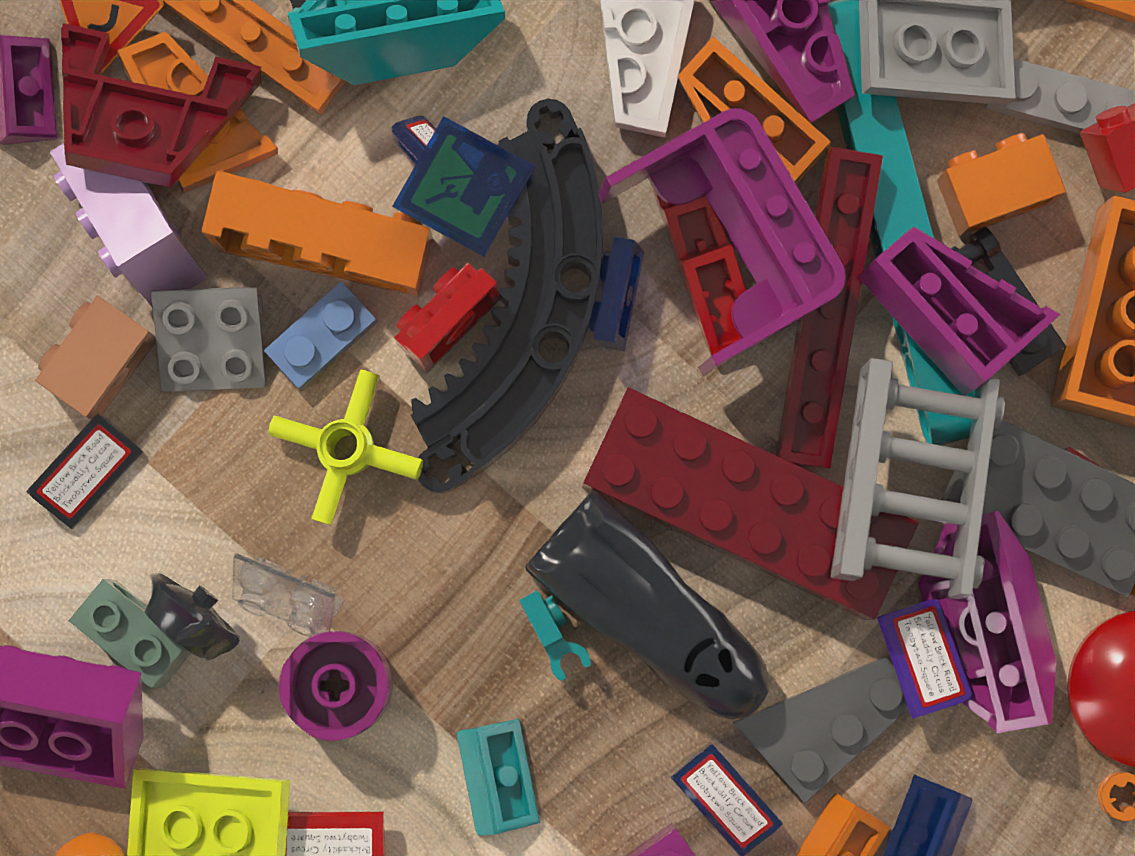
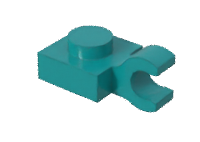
[519,590,591,681]

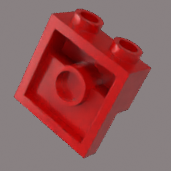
[394,263,500,373]

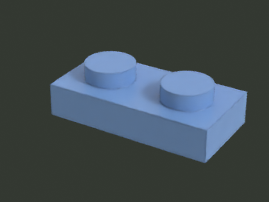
[264,281,377,391]

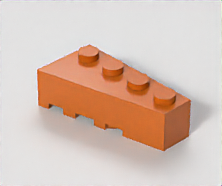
[201,170,433,297]

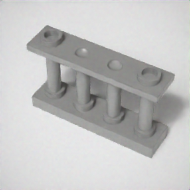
[831,358,1005,599]

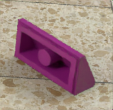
[0,35,57,145]

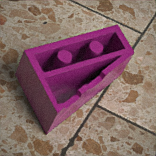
[858,226,1061,396]

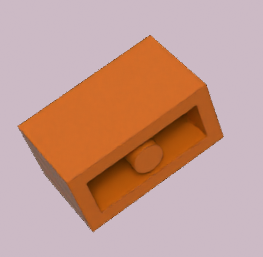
[937,133,1067,237]

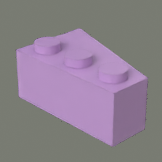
[50,143,207,307]

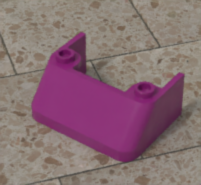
[598,109,845,376]

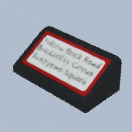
[26,414,144,529]

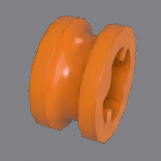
[1098,772,1135,821]

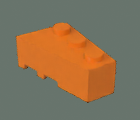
[678,36,831,185]

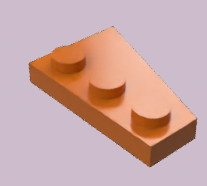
[117,31,278,194]

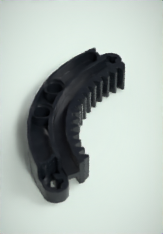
[410,99,603,494]

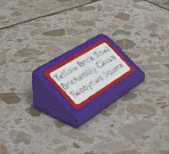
[877,599,973,719]

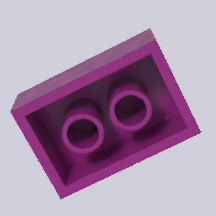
[0,645,144,789]

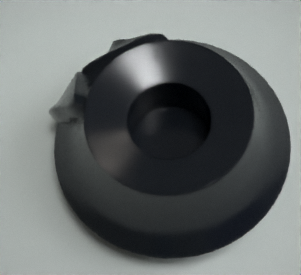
[145,573,240,661]

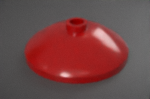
[1067,611,1135,767]

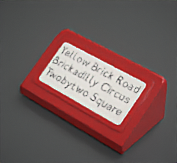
[285,811,386,856]

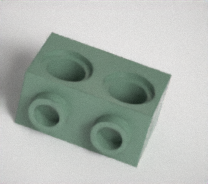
[68,579,191,689]

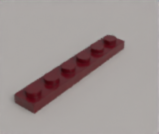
[776,147,883,468]

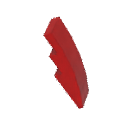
[651,185,761,356]

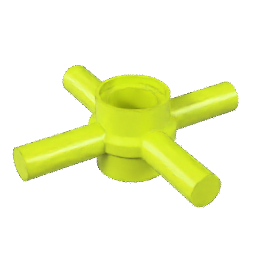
[268,370,424,526]

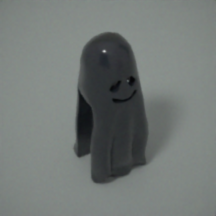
[525,490,770,719]

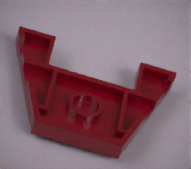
[61,23,261,188]

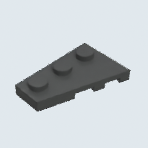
[732,657,908,803]

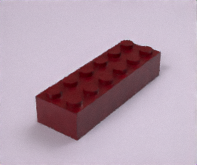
[582,387,919,620]

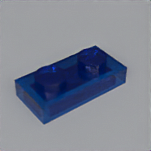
[590,237,645,351]

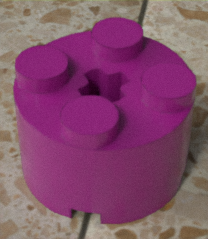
[279,631,393,741]

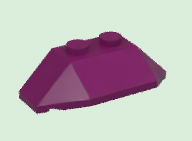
[918,511,1056,733]

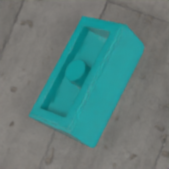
[457,718,540,836]

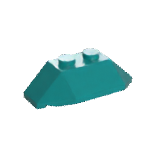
[287,0,505,85]

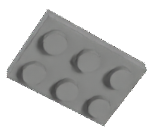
[859,0,1015,105]

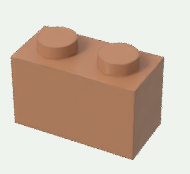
[35,295,156,420]

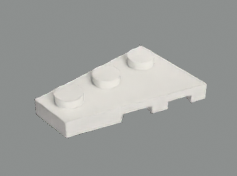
[600,0,694,138]

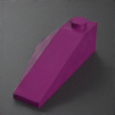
[710,0,855,124]

